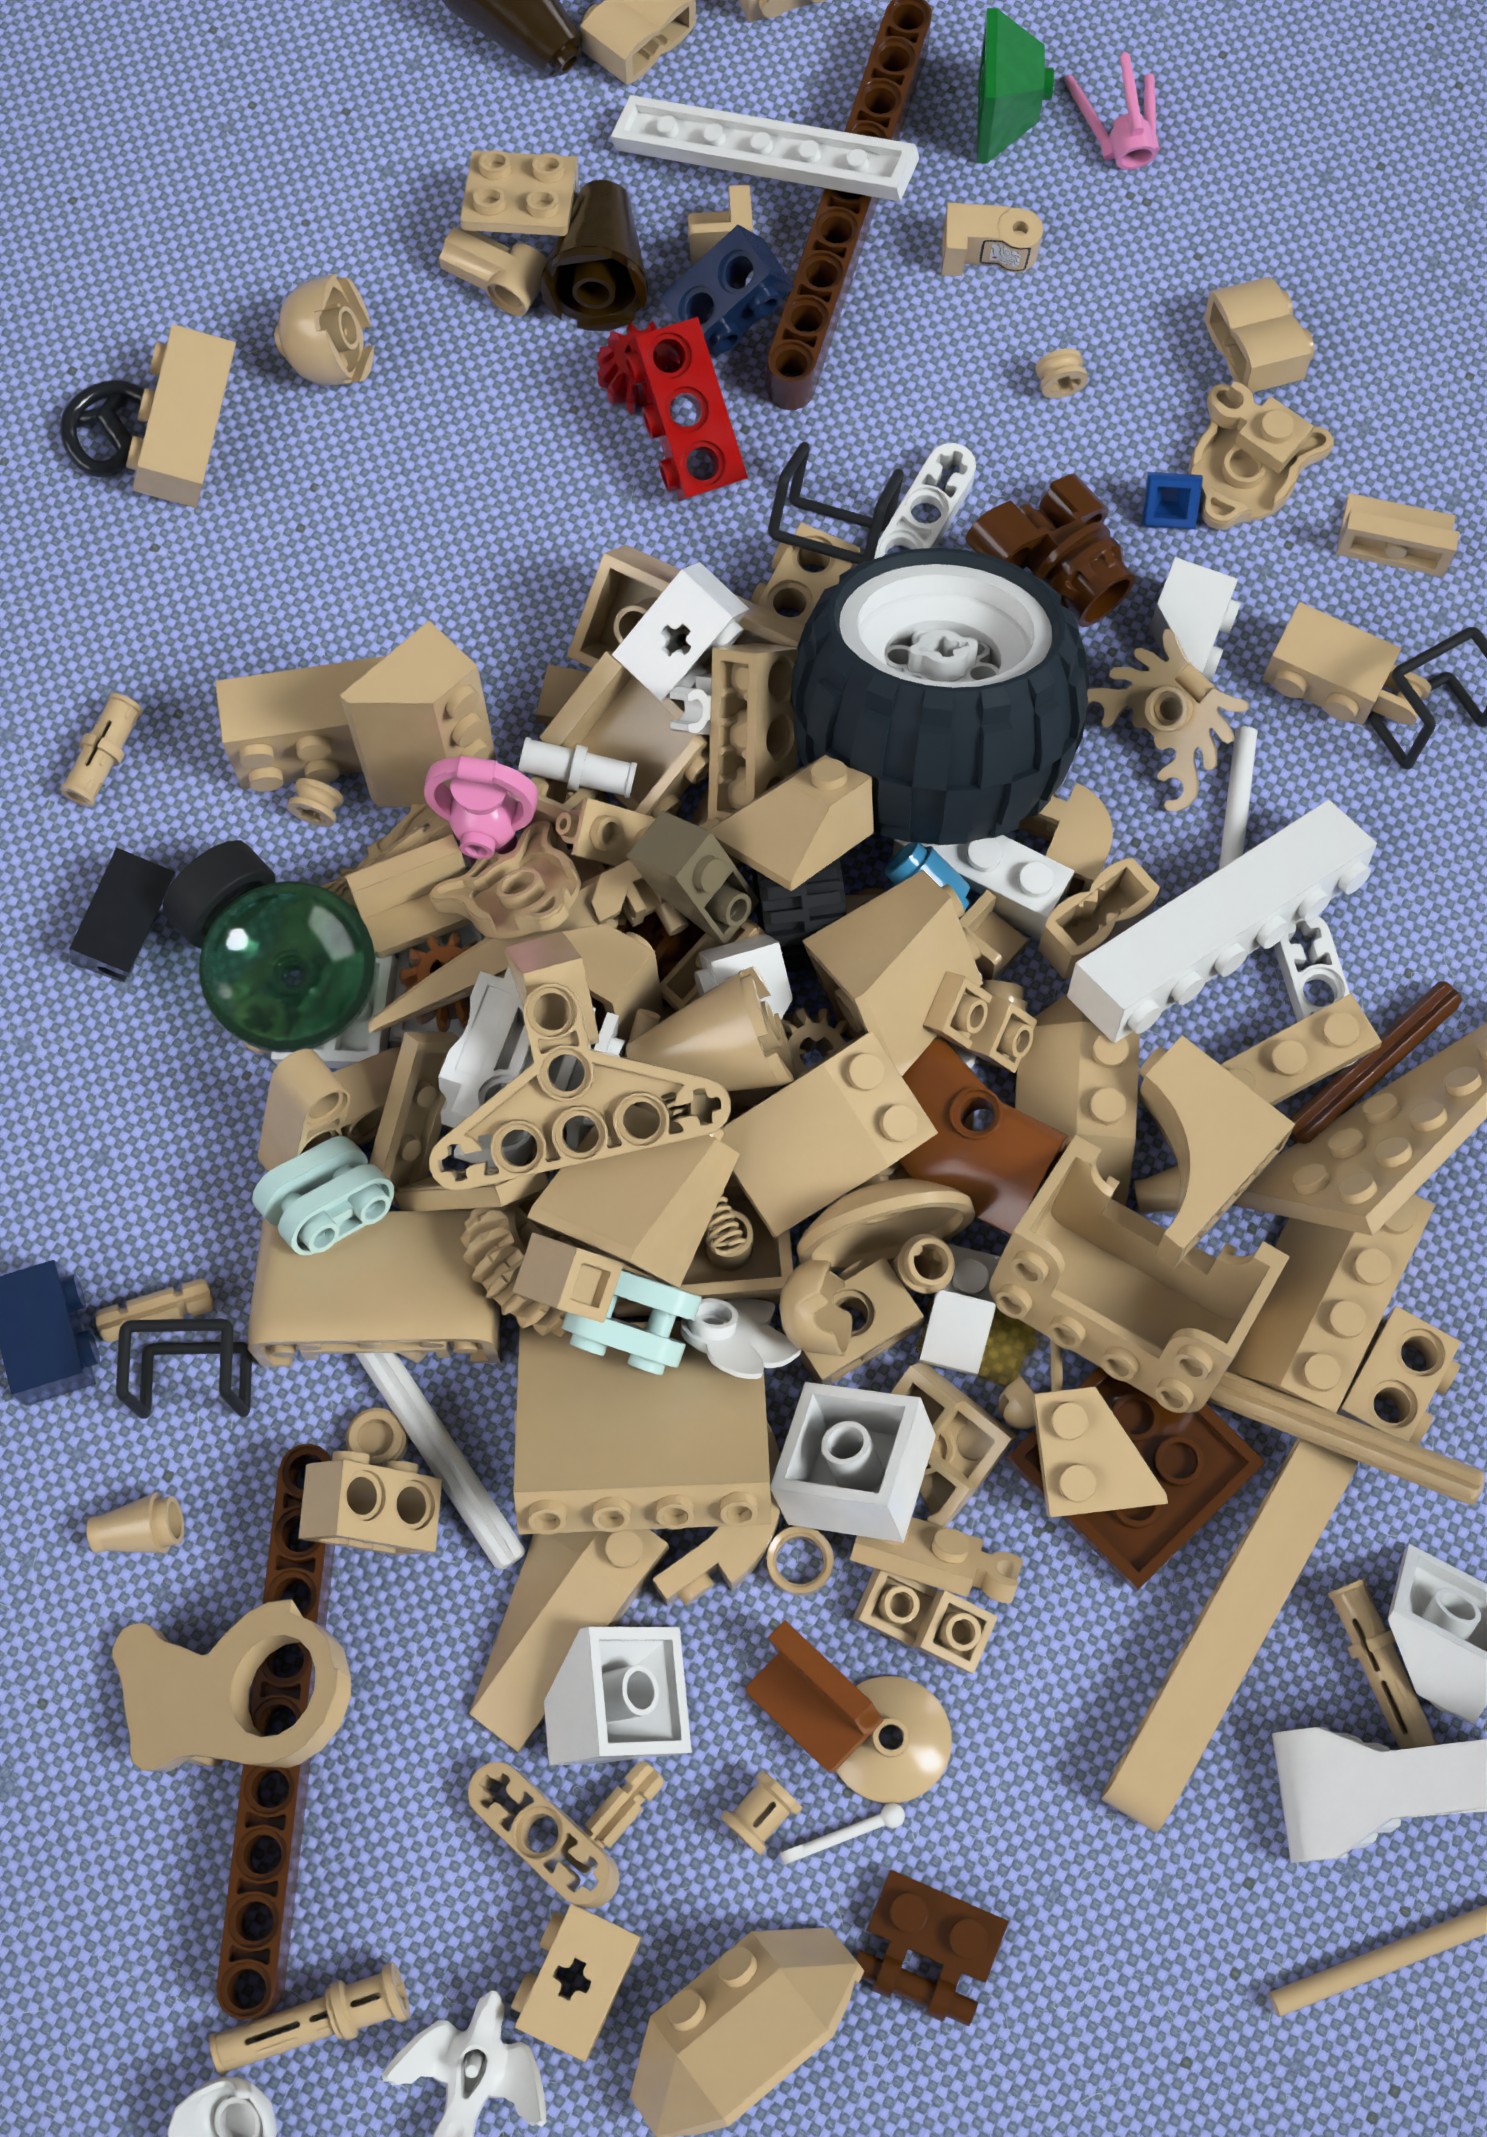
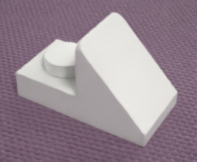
[919,1244,1001,1376]

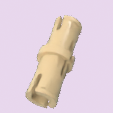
[60,693,143,807]

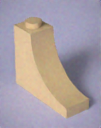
[1137,1035,1295,1270]

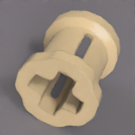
[720,1769,803,1857]

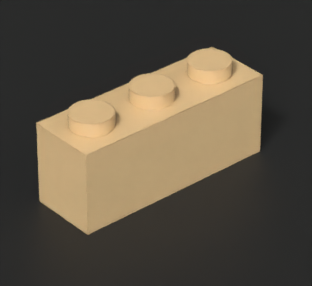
[126,324,236,508]

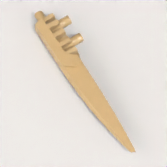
[368,818,743,1033]

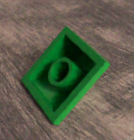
[977,8,1054,164]

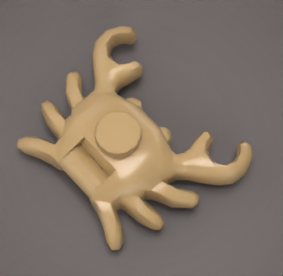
[1085,629,1249,812]

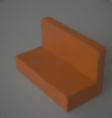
[745,1620,883,1773]

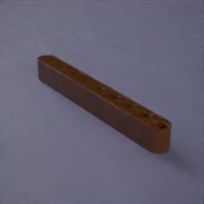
[767,0,932,410]
[216,1444,335,2020]

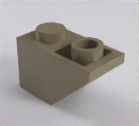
[627,810,760,945]

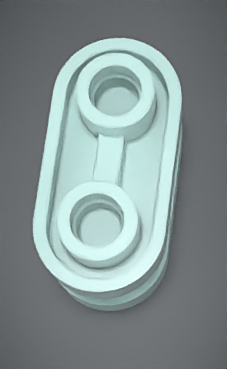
[252,1136,394,1255]
[561,1269,702,1375]

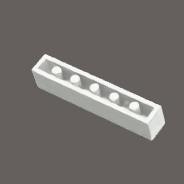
[1067,800,1377,1044]

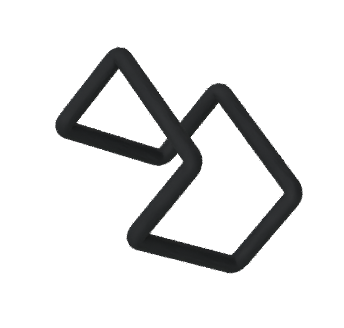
[768,442,904,564]
[1369,627,1487,770]
[116,1318,252,1419]

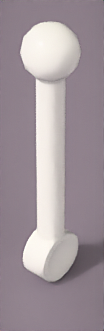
[779,1803,905,1865]

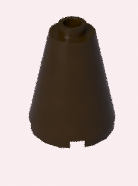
[442,0,582,76]
[540,180,648,331]

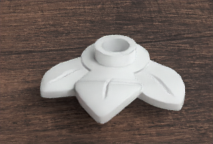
[680,1298,801,1379]

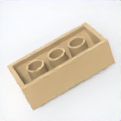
[339,621,497,807]
[1226,1194,1436,1413]

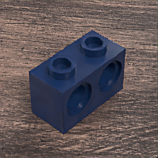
[660,225,795,358]

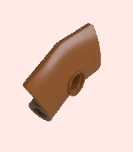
[898,1037,1071,1236]

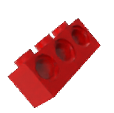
[625,317,748,501]

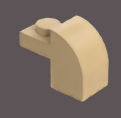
[1018,783,1113,895]

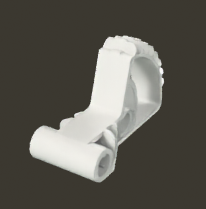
[1272,1727,1487,1863]

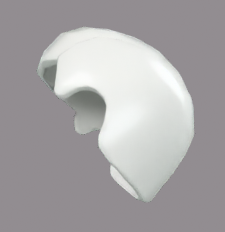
[167,2077,278,2137]

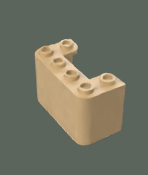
[988,1135,1290,1413]

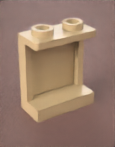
[539,651,710,818]

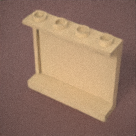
[513,1321,771,1535]

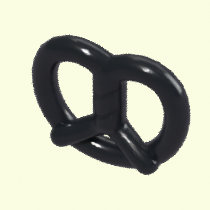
[60,380,145,477]

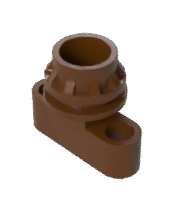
[965,473,1135,627]

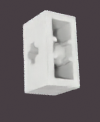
[612,562,749,702]

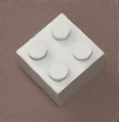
[770,1382,936,1543]

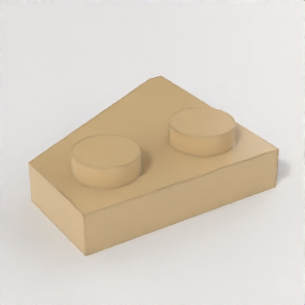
[1031,1387,1168,1518]

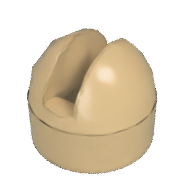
[997,1376,1035,1429]

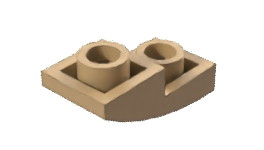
[923,971,1038,1074]
[852,1568,998,1674]

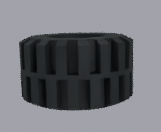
[752,858,847,972]

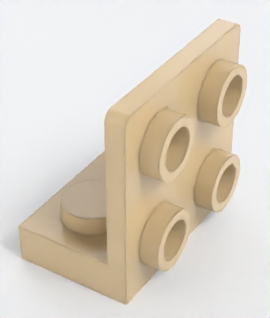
[460,150,579,236]

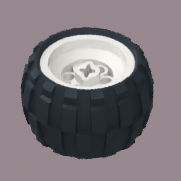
[790,548,1089,845]

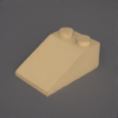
[720,1031,938,1238]

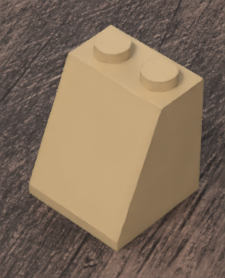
[803,870,983,1076]
[527,1102,740,1288]

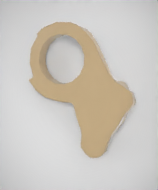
[112,1599,351,1772]

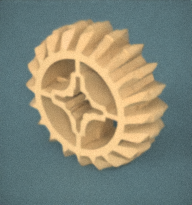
[460,1189,606,1337]

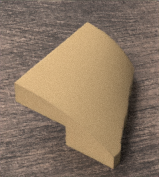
[891,1363,1018,1527]

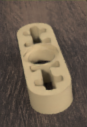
[468,1762,619,1909]

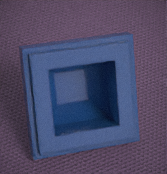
[1141,472,1203,530]

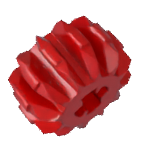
[597,321,680,416]

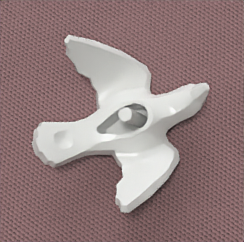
[382,1990,547,2137]

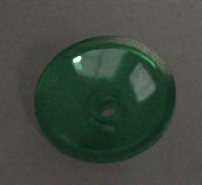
[199,881,376,1052]

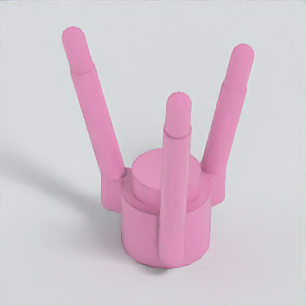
[1064,52,1160,170]

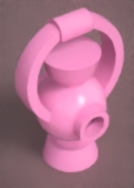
[424,755,538,866]

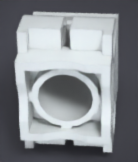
[438,966,626,1168]

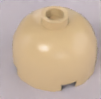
[274,274,374,386]

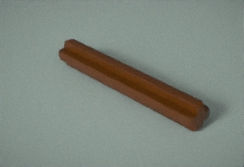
[1289,981,1462,1144]

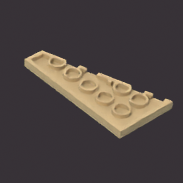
[1234,1022,1487,1236]

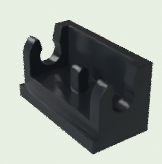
[69,847,176,982]

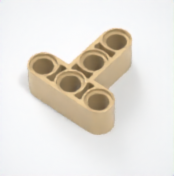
[257,1047,401,1172]

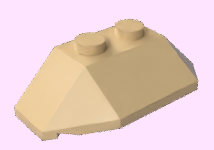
[1014,993,1140,1207]
[629,1927,864,2137]

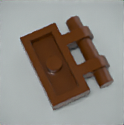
[855,1870,1009,2026]

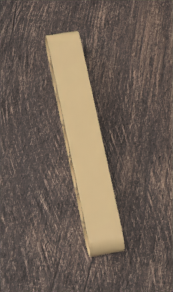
[1101,1438,1359,1833]

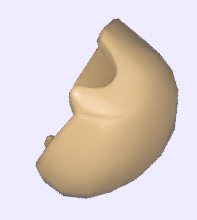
[779,1260,853,1356]

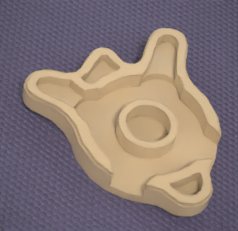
[1189,384,1334,530]
[429,820,581,939]

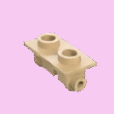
[555,797,656,866]

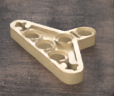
[429,983,731,1190]

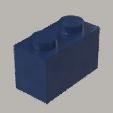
[0,1260,100,1406]

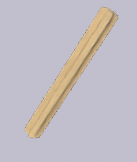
[1207,1371,1485,1505]

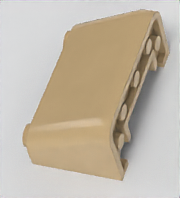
[248,1208,501,1367]

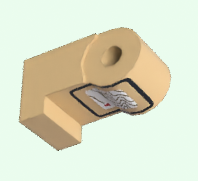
[941,202,1044,276]

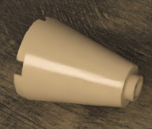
[626,966,795,1099]

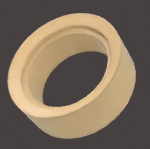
[766,1526,834,1596]

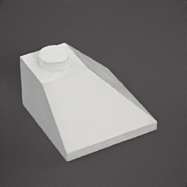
[1388,1544,1487,1724]
[544,1627,692,1766]

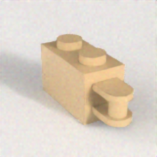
[1262,602,1432,726]

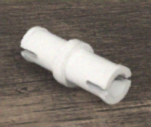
[518,737,637,798]

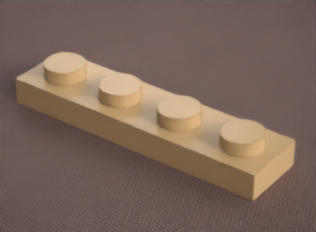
[1146,993,1382,1159]

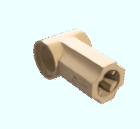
[439,226,548,317]

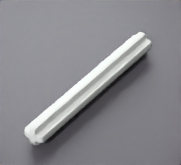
[355,1353,525,1570]

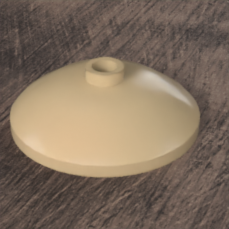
[797,1175,975,1272]

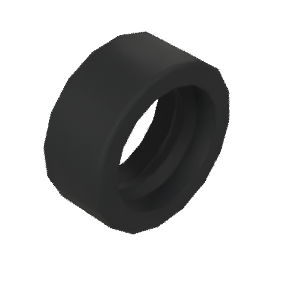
[163,840,276,949]

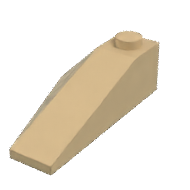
[469,1529,670,1753]

